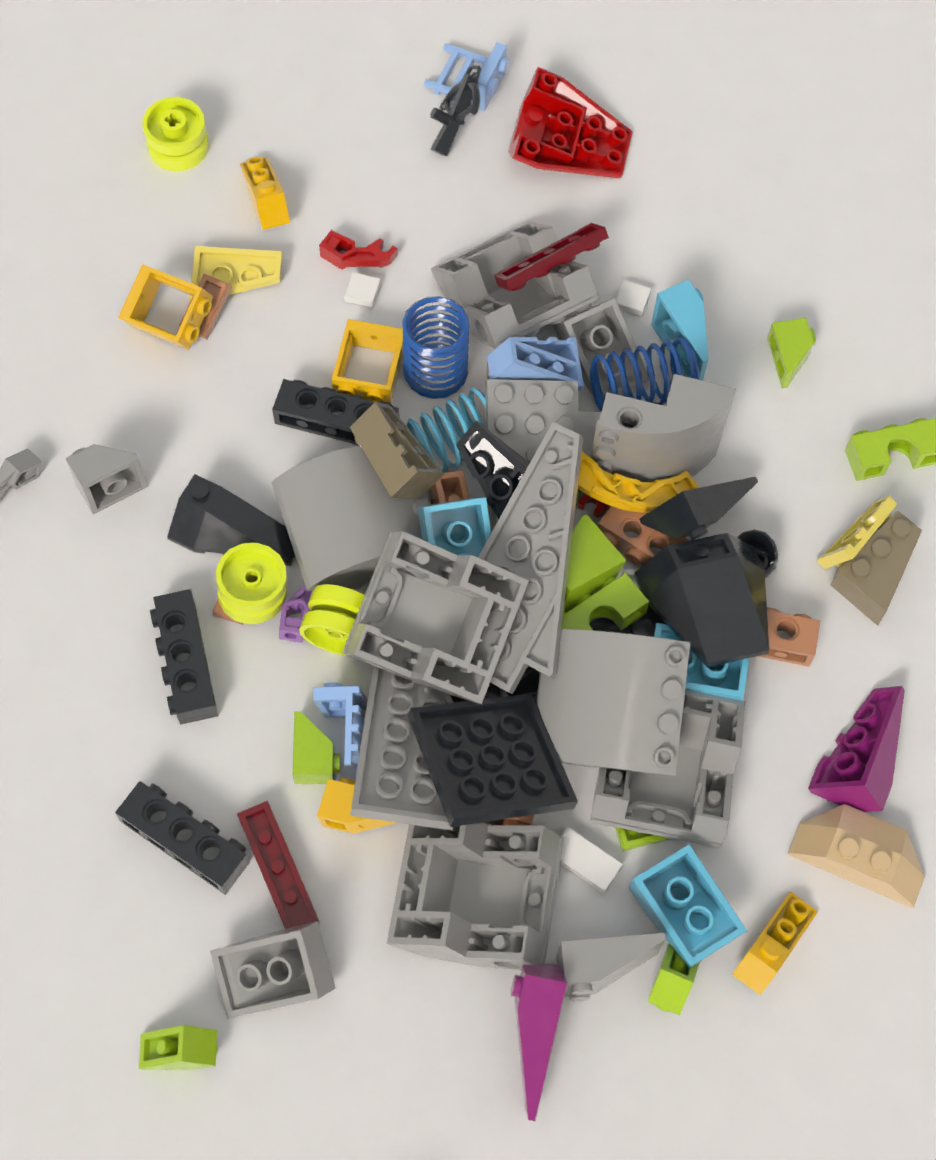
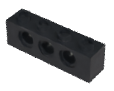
[272,379,399,445]
[150,589,218,725]
[115,781,250,895]

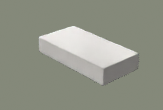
[560,827,623,894]

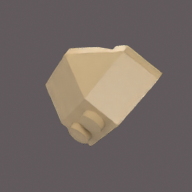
[788,804,925,908]

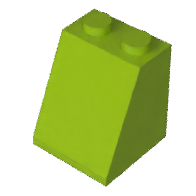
[564,514,626,613]

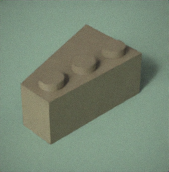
[350,402,444,499]
[831,511,922,626]

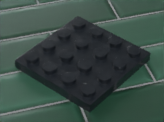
[408,694,578,827]

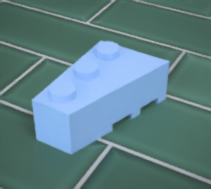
[487,337,584,392]

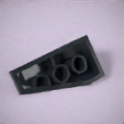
[456,421,578,519]
[167,474,296,566]
[639,476,758,540]

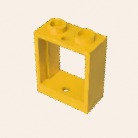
[118,264,213,350]
[332,319,404,404]

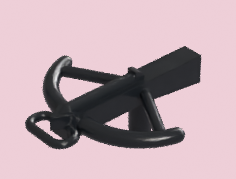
[430,65,481,157]

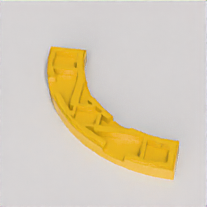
[578,451,700,513]

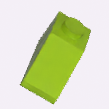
[767,318,816,388]
[292,712,340,784]
[647,943,699,1015]
[138,1025,218,1070]

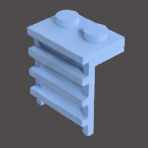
[424,42,509,111]
[313,682,368,779]

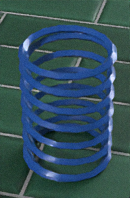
[402,296,470,399]
[590,337,700,412]

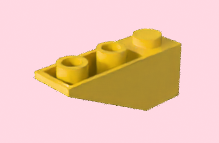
[240,157,290,230]
[317,778,396,834]
[732,891,818,995]

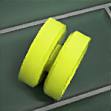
[142,97,209,171]
[216,543,287,624]
[299,584,365,656]

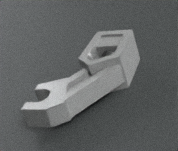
[0,448,42,499]

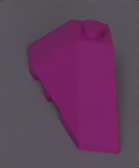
[808,686,905,812]
[510,964,567,1121]

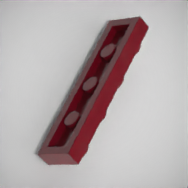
[493,223,609,291]
[237,800,320,929]

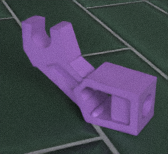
[279,585,312,643]

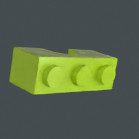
[845,418,936,481]
[562,573,649,631]

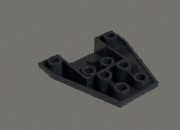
[634,533,769,667]

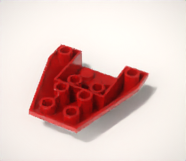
[508,67,633,179]

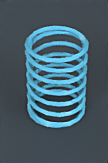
[407,387,485,473]

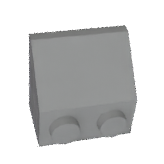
[66,444,148,515]

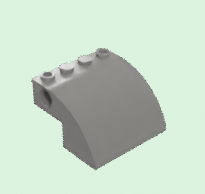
[430,221,600,348]
[591,374,736,482]
[272,446,430,591]
[342,531,529,704]
[536,629,690,776]
[590,689,745,849]
[387,822,564,970]

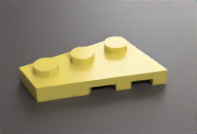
[189,246,283,301]
[817,495,897,569]

